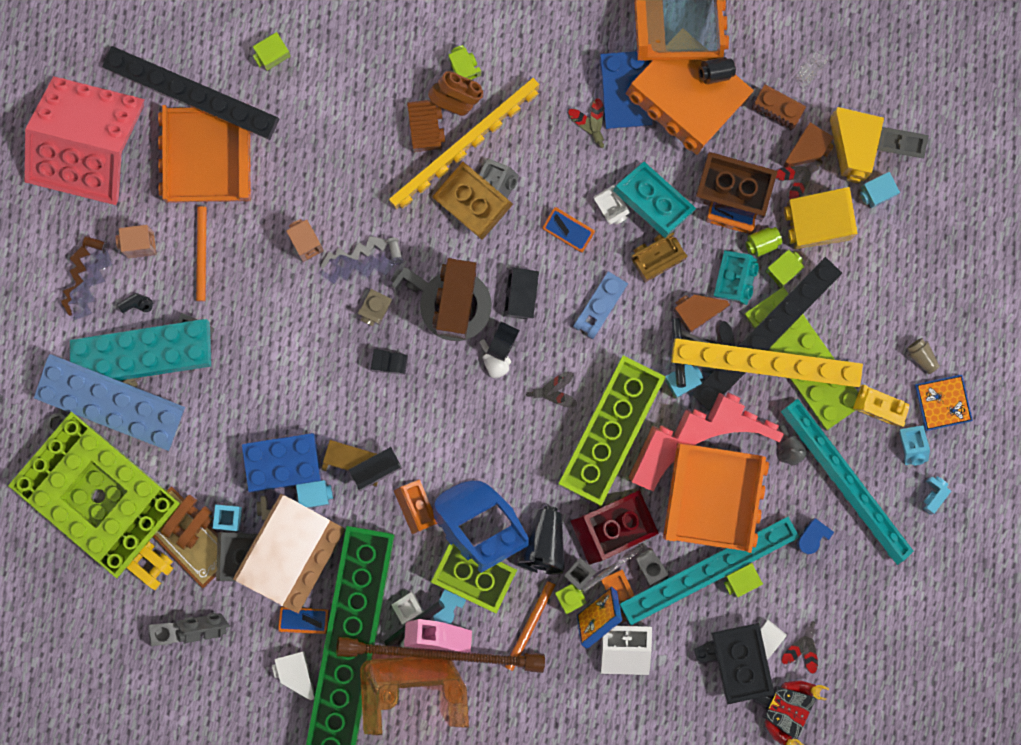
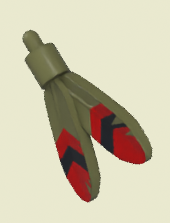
[568,98,604,148]

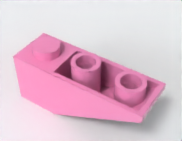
[404,619,472,654]

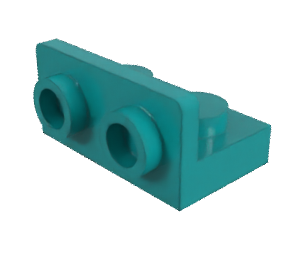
[713,250,759,305]

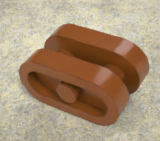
[428,71,483,116]
[160,494,214,550]

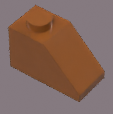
[783,122,834,168]
[673,294,730,334]

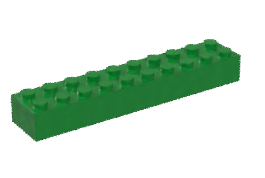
[306,526,395,745]

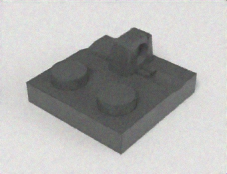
[216,532,258,582]

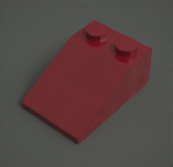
[570,490,659,565]

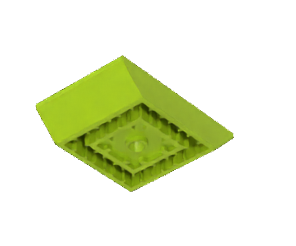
[8,412,180,579]

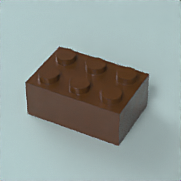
[694,152,778,221]
[432,258,477,340]

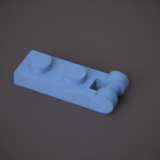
[573,271,628,339]

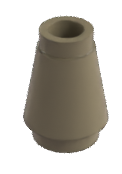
[907,338,940,374]

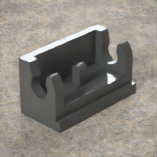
[877,127,929,158]

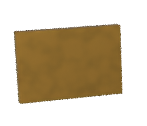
[432,162,513,240]

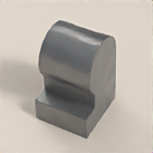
[634,548,669,588]
[564,558,596,590]
[148,623,181,646]

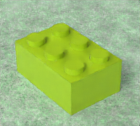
[431,543,517,614]

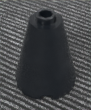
[517,506,565,575]

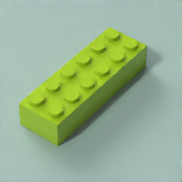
[558,355,666,507]

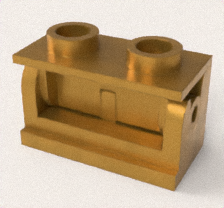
[631,232,688,283]

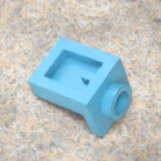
[899,425,930,465]
[923,476,951,515]

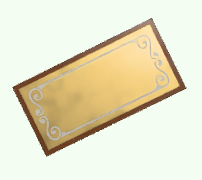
[153,486,218,589]

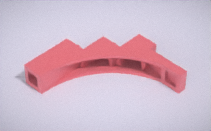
[628,392,784,492]

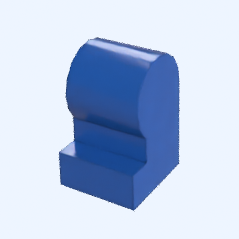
[797,518,834,554]

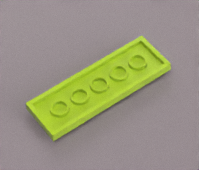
[744,287,858,431]

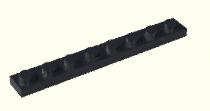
[102,46,280,140]
[692,257,842,411]

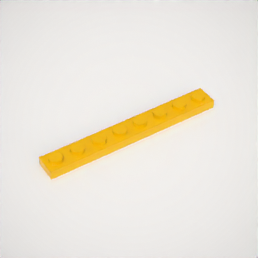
[389,77,540,209]
[671,339,863,387]

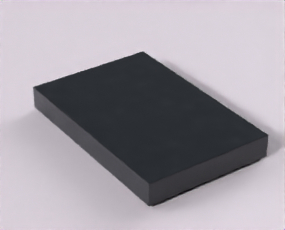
[711,623,775,705]

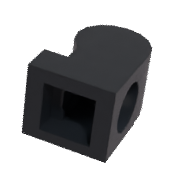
[487,321,520,362]
[371,349,408,375]

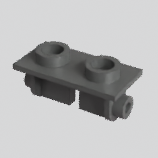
[175,613,230,644]

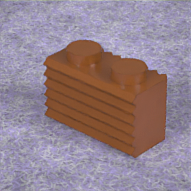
[752,84,806,130]
[407,100,445,152]

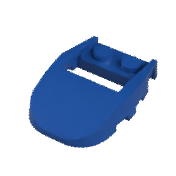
[433,480,529,573]

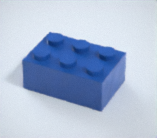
[242,433,322,493]

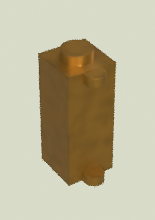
[322,440,378,487]

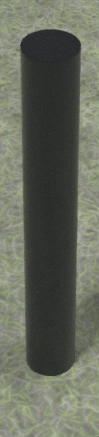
[671,318,686,388]
[384,600,445,646]

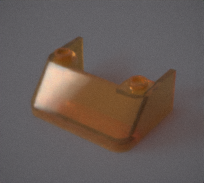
[360,656,469,735]

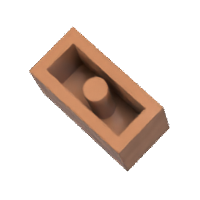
[286,219,324,262]
[116,225,157,259]

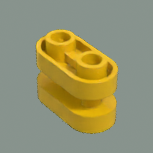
[127,541,174,591]

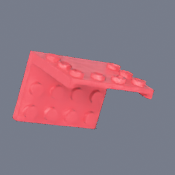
[24,76,145,205]

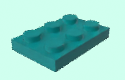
[613,161,696,238]

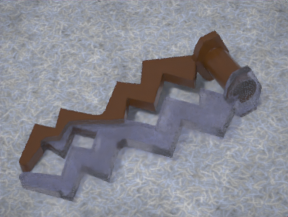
[61,235,113,320]

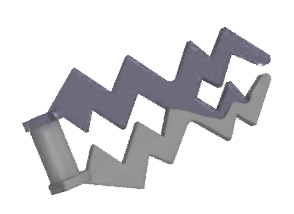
[320,236,404,285]

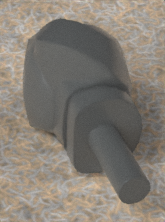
[779,425,807,466]

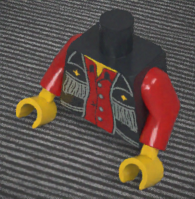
[754,680,829,745]

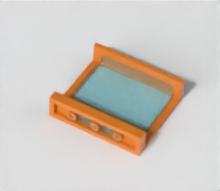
[634,0,729,61]

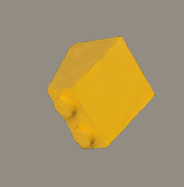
[830,107,884,183]
[784,187,858,249]

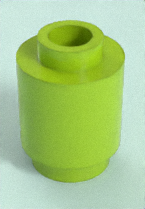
[745,227,782,257]

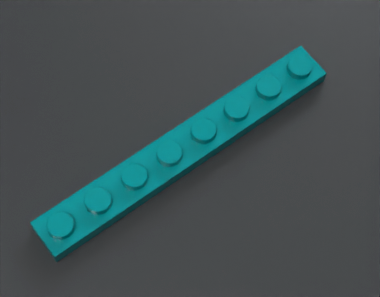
[781,399,914,565]
[619,516,800,626]

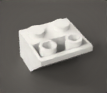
[601,625,652,675]

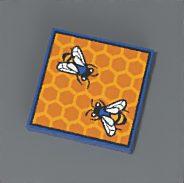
[915,375,973,431]
[577,587,622,649]

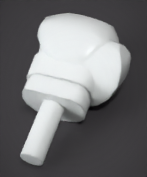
[479,339,511,379]

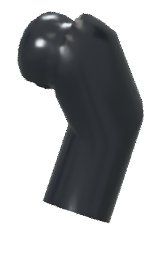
[117,293,153,314]

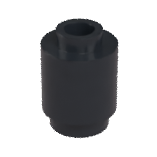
[698,57,736,85]

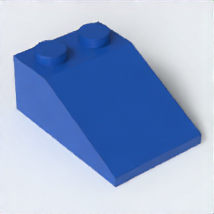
[599,51,653,129]

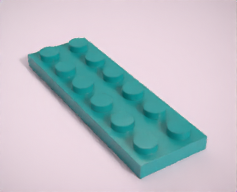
[70,319,211,381]

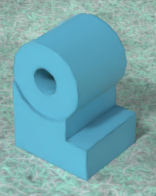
[433,589,466,624]

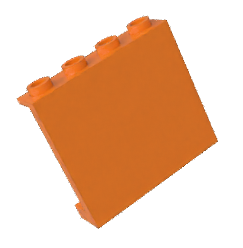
[625,29,754,155]
[158,105,251,203]
[663,443,769,553]

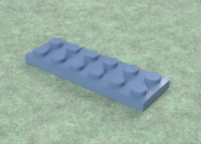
[34,354,185,451]

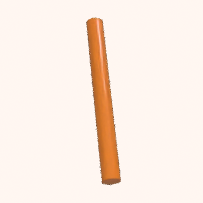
[196,206,207,301]
[505,581,556,671]

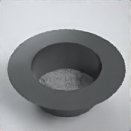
[420,274,492,341]

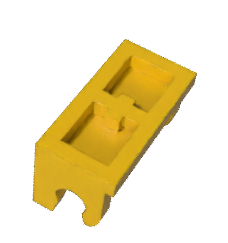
[853,385,909,427]

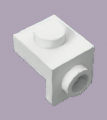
[593,185,630,225]

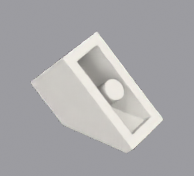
[272,651,315,700]

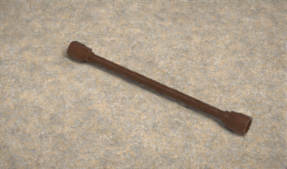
[336,636,545,673]

